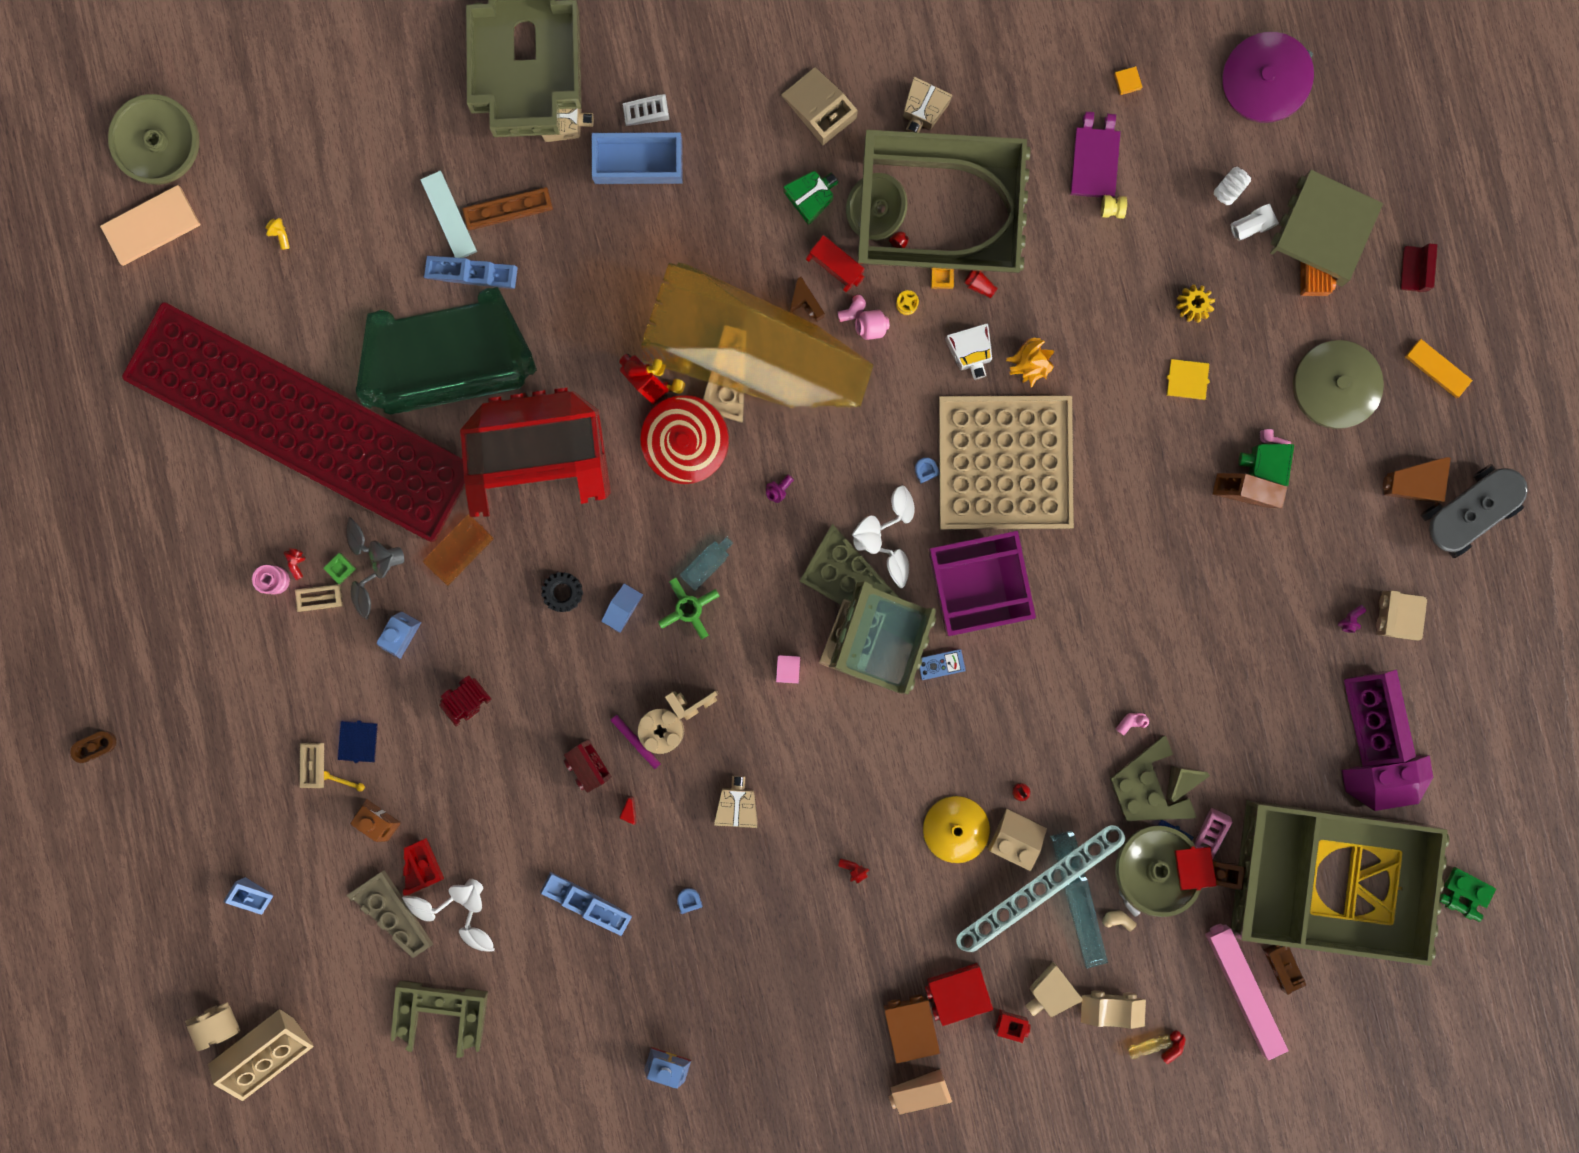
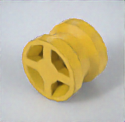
[896,290,919,315]

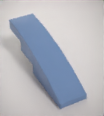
[424,256,518,289]
[540,872,632,936]

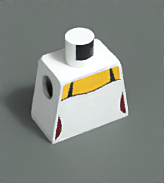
[945,323,992,380]

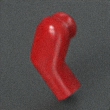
[1161,1030,1186,1064]

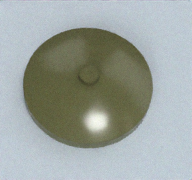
[108,94,199,185]
[1293,340,1384,429]
[1116,826,1202,917]

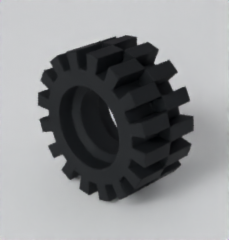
[541,572,583,612]

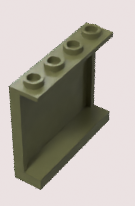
[1270,170,1383,287]

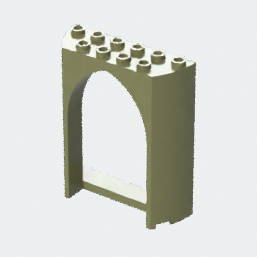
[858,130,1030,273]

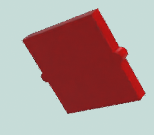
[1174,846,1216,891]

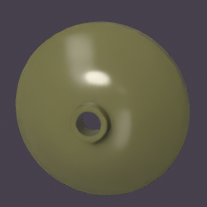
[846,173,907,240]

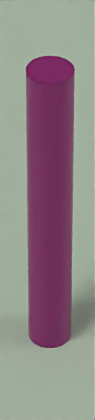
[610,715,661,770]

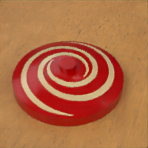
[640,395,729,484]

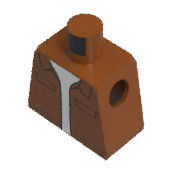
[350,799,401,842]

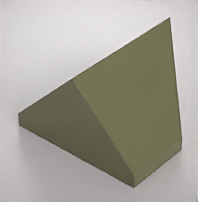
[1167,766,1210,802]

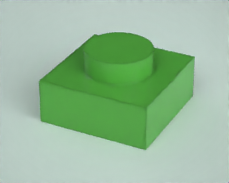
[324,553,356,584]

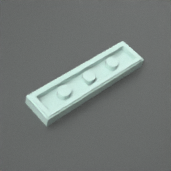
[420,171,477,258]

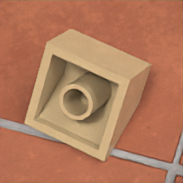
[987,808,1047,871]

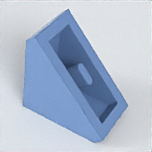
[602,584,643,633]
[224,877,273,915]

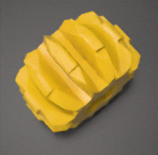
[1176,285,1215,323]

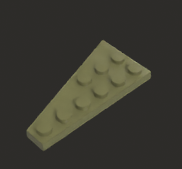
[799,524,920,645]

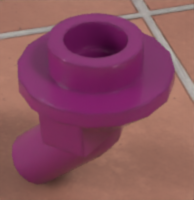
[766,474,794,503]
[1338,605,1366,633]

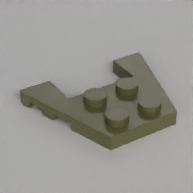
[1110,736,1197,821]

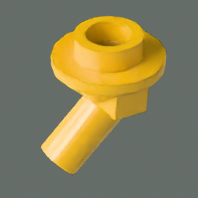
[265,218,290,250]

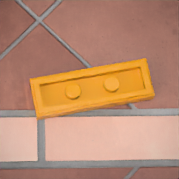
[1405,339,1473,398]

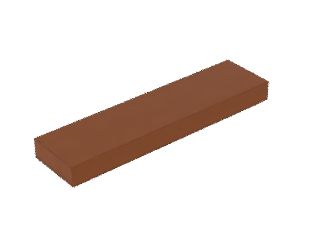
[462,187,553,231]

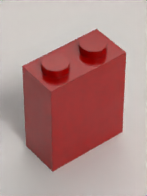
[925,963,993,1026]

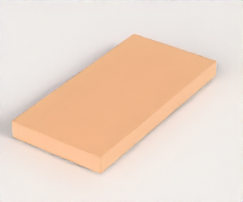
[100,185,201,266]

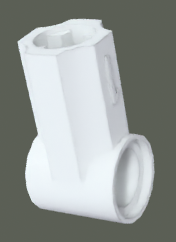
[1230,204,1279,241]

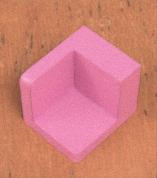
[776,655,800,683]

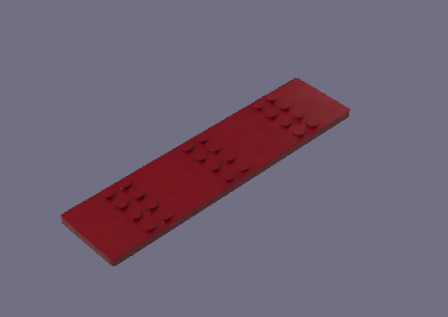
[122,302,472,542]

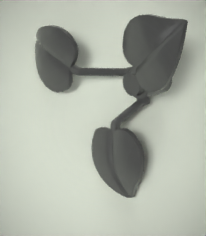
[346,517,404,620]

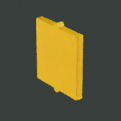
[1166,359,1210,400]

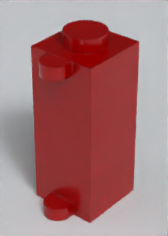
[805,235,865,293]

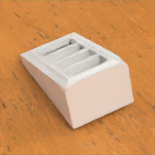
[623,94,669,126]

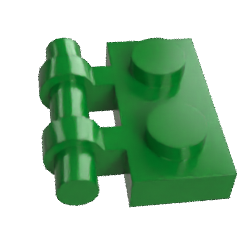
[1439,867,1496,922]

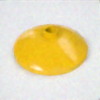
[923,796,990,863]

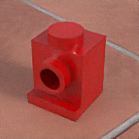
[994,1009,1031,1043]

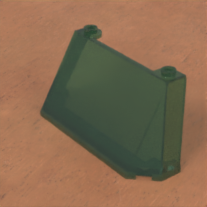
[356,287,537,415]

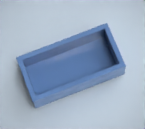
[592,133,683,184]

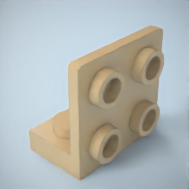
[665,690,719,721]

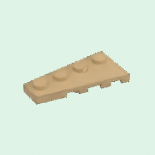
[703,326,746,423]

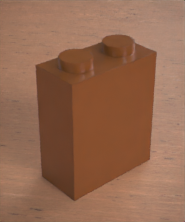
[884,994,940,1064]

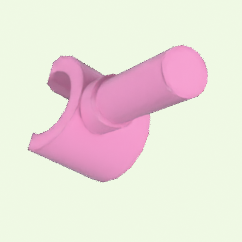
[1260,429,1291,444]

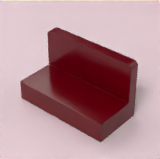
[1400,243,1438,292]

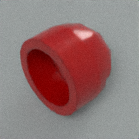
[889,231,909,248]
[1012,783,1031,801]

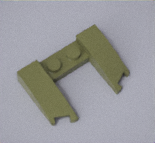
[391,981,488,1058]

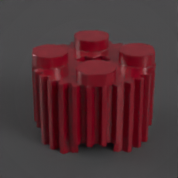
[439,675,492,726]

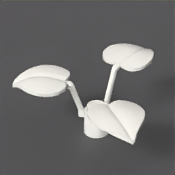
[852,485,914,588]
[402,879,495,951]

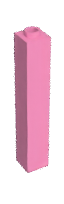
[1205,924,1288,1061]

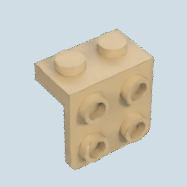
[1376,591,1427,641]

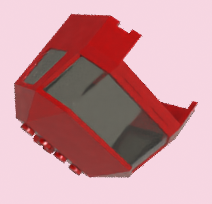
[460,387,611,517]

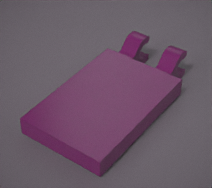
[1070,112,1121,198]

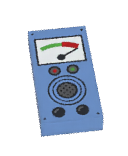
[919,649,966,680]

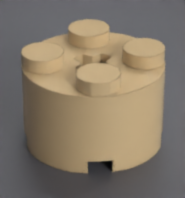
[638,709,684,754]
[185,1002,240,1051]

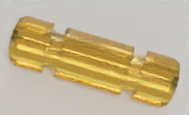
[1128,1034,1172,1059]

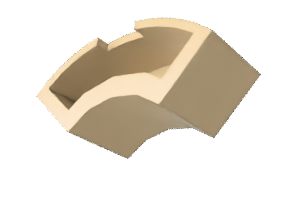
[1081,990,1146,1029]

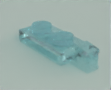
[679,537,734,591]

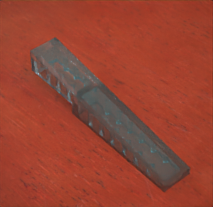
[1050,831,1108,969]

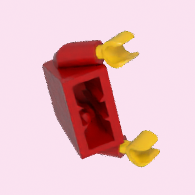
[619,354,685,405]

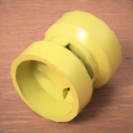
[1101,195,1127,219]

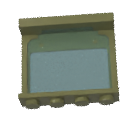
[829,582,937,694]

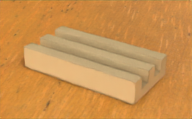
[295,584,343,612]
[300,743,324,788]

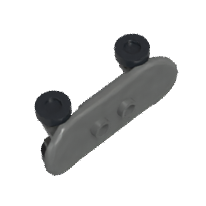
[1421,464,1528,558]

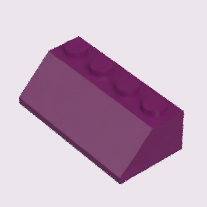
[1344,669,1416,766]

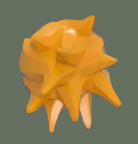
[1006,338,1054,387]

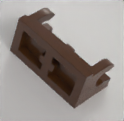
[1263,945,1306,995]

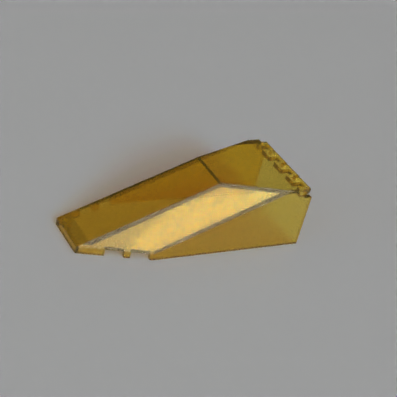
[641,262,874,408]

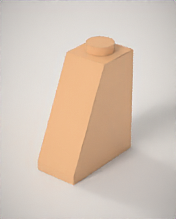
[889,1069,952,1115]

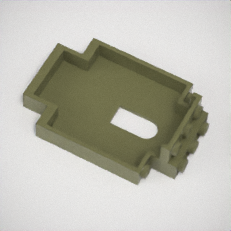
[466,0,582,137]

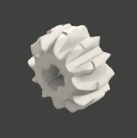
[1214,167,1251,205]

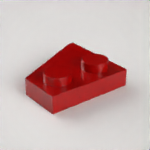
[403,838,444,896]

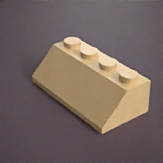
[208,1009,314,1101]

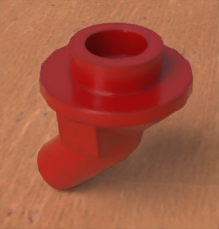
[283,548,306,580]
[838,858,870,883]

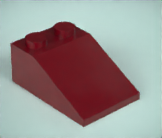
[563,740,612,793]

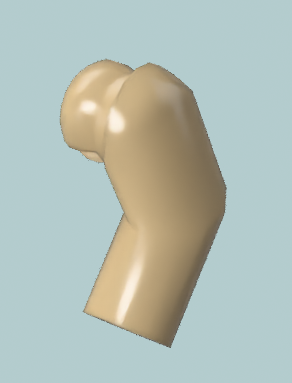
[1102,910,1137,932]

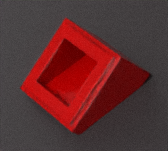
[619,796,637,825]

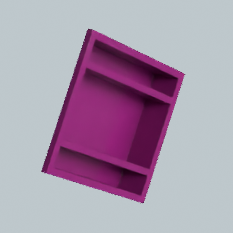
[928,531,1036,636]

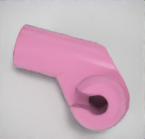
[837,295,866,322]
[1115,713,1149,735]

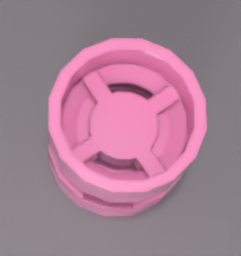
[252,565,290,595]

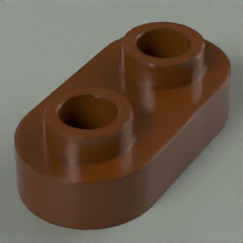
[70,731,116,763]

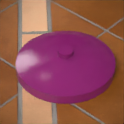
[1223,32,1314,123]

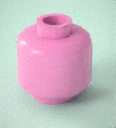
[855,310,889,340]

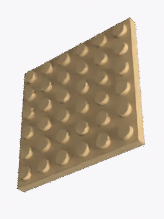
[939,396,1074,530]

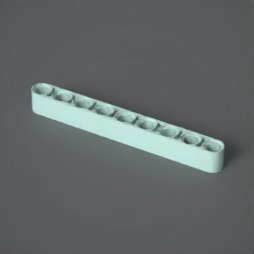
[956,825,1125,952]

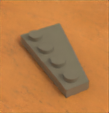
[346,870,433,958]

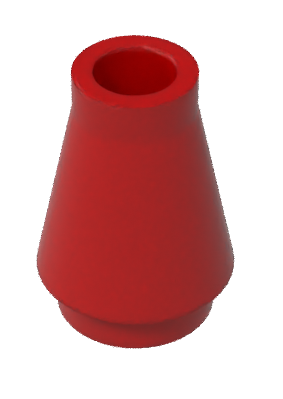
[964,270,998,298]

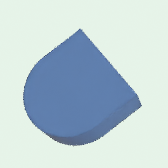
[915,458,940,484]
[677,888,703,914]

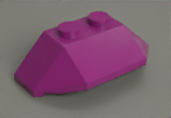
[1341,755,1433,811]

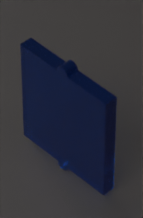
[338,720,378,763]

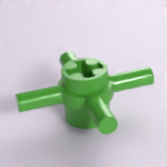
[658,578,720,640]

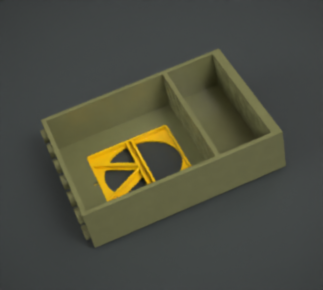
[1230,800,1449,966]

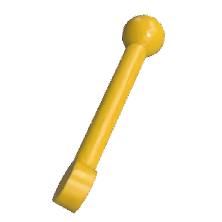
[324,771,365,792]

